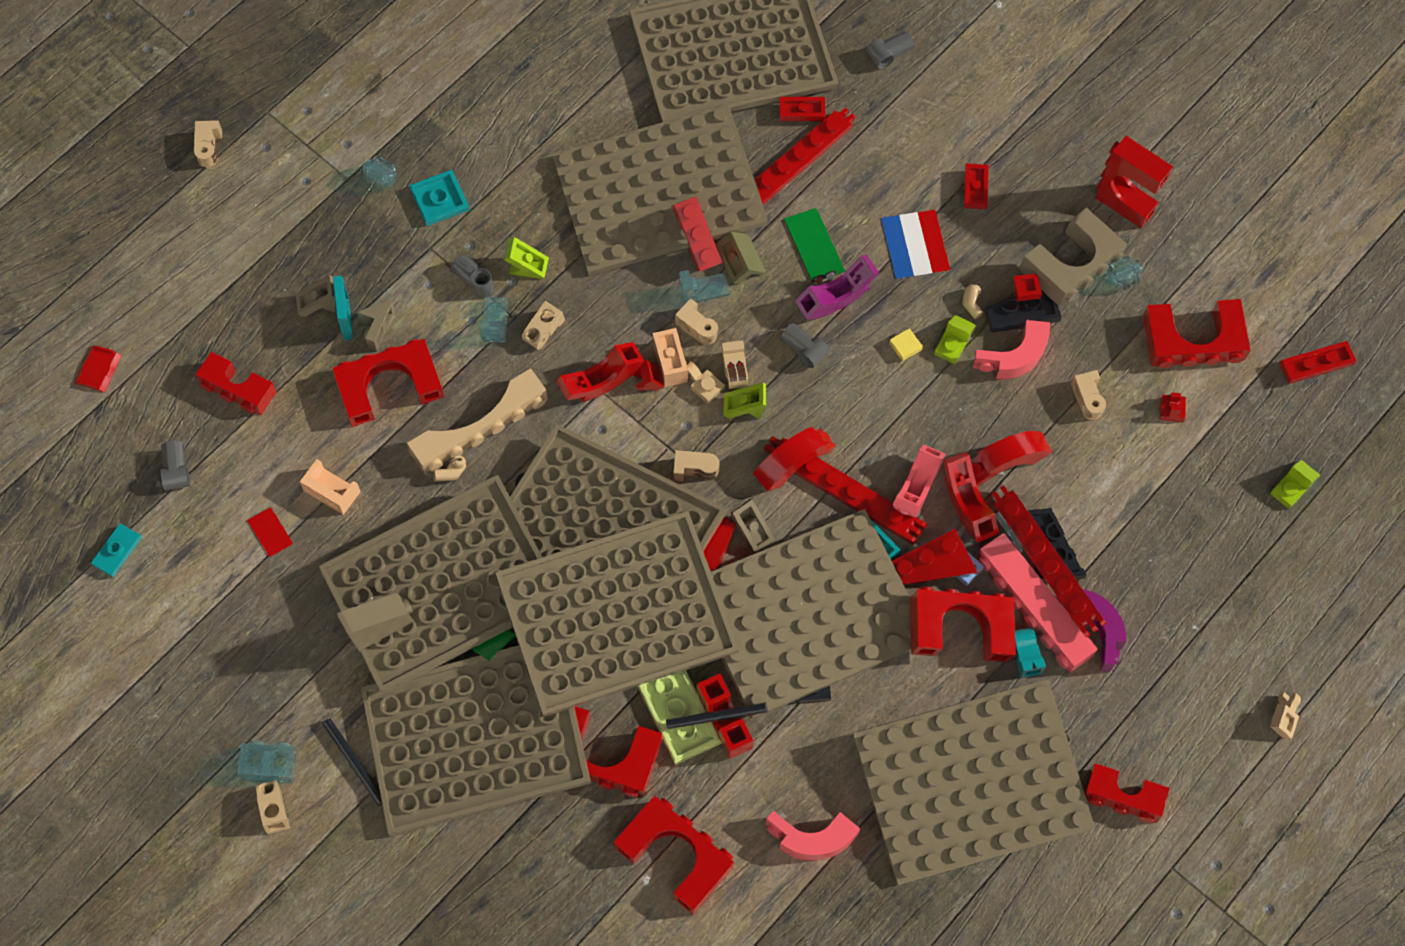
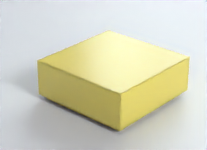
[889,328,923,361]

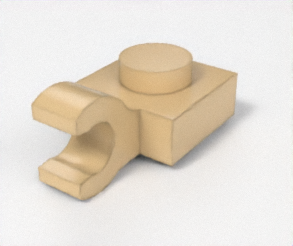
[687,361,725,404]
[1270,692,1301,739]

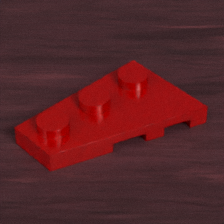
[892,529,979,585]

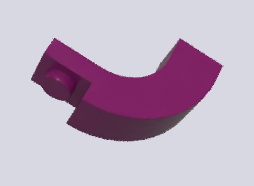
[795,255,879,320]
[1064,589,1127,672]

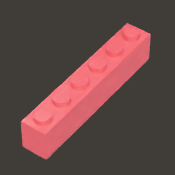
[977,533,1098,673]

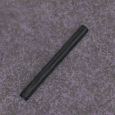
[666,702,768,729]
[322,718,382,806]

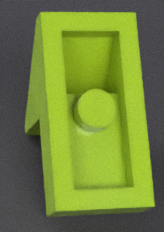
[504,237,549,279]
[934,315,976,365]
[723,382,766,419]
[1270,460,1320,509]

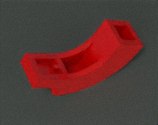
[556,342,644,402]
[753,426,836,492]
[971,431,1052,487]
[943,451,999,542]

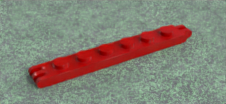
[755,108,856,205]
[763,436,927,545]
[992,485,1107,638]

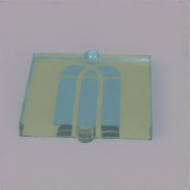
[995,512,1024,552]

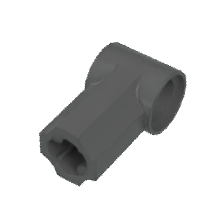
[866,31,914,69]
[451,254,494,298]
[780,323,830,368]
[161,440,190,490]

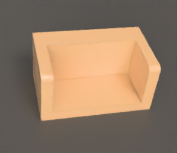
[653,328,688,387]
[300,459,360,515]

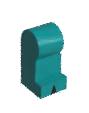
[1015,627,1046,678]

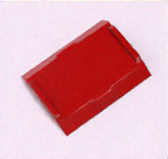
[74,346,122,393]

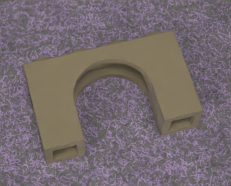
[1019,207,1127,306]

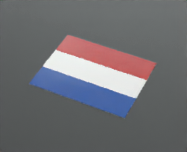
[881,209,951,279]

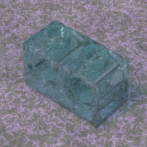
[237,741,297,783]

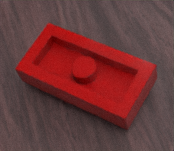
[779,97,826,121]
[964,163,989,210]

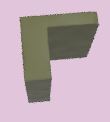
[715,231,766,284]

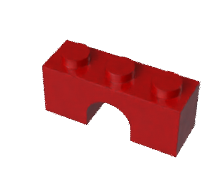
[671,196,722,272]
[195,351,277,415]
[697,674,754,759]
[1084,763,1170,823]

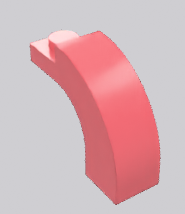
[973,320,1050,380]
[893,444,946,518]
[766,811,860,861]

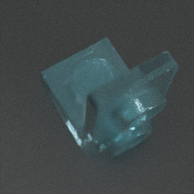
[679,270,730,305]
[480,297,509,342]

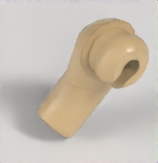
[962,284,984,319]
[433,455,466,482]

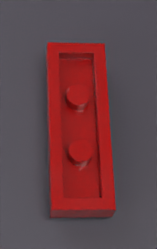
[1280,341,1357,384]

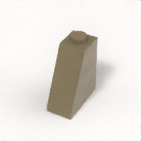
[337,593,413,651]

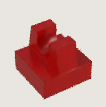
[1013,273,1042,301]
[634,360,664,391]
[1160,392,1186,422]

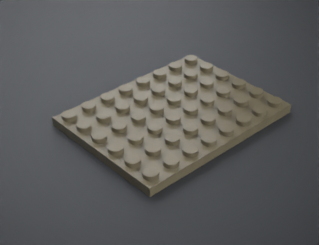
[629,0,839,122]
[552,104,768,276]
[510,424,727,557]
[319,475,542,695]
[711,509,911,719]
[495,511,739,717]
[361,645,591,836]
[852,679,1095,885]

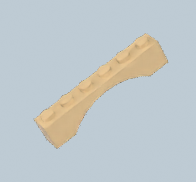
[407,368,548,474]

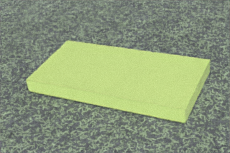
[637,670,721,765]

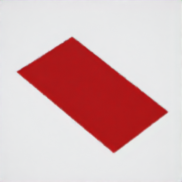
[247,507,293,557]

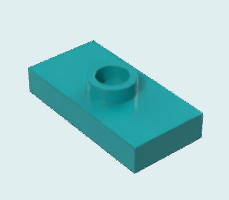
[91,523,142,577]

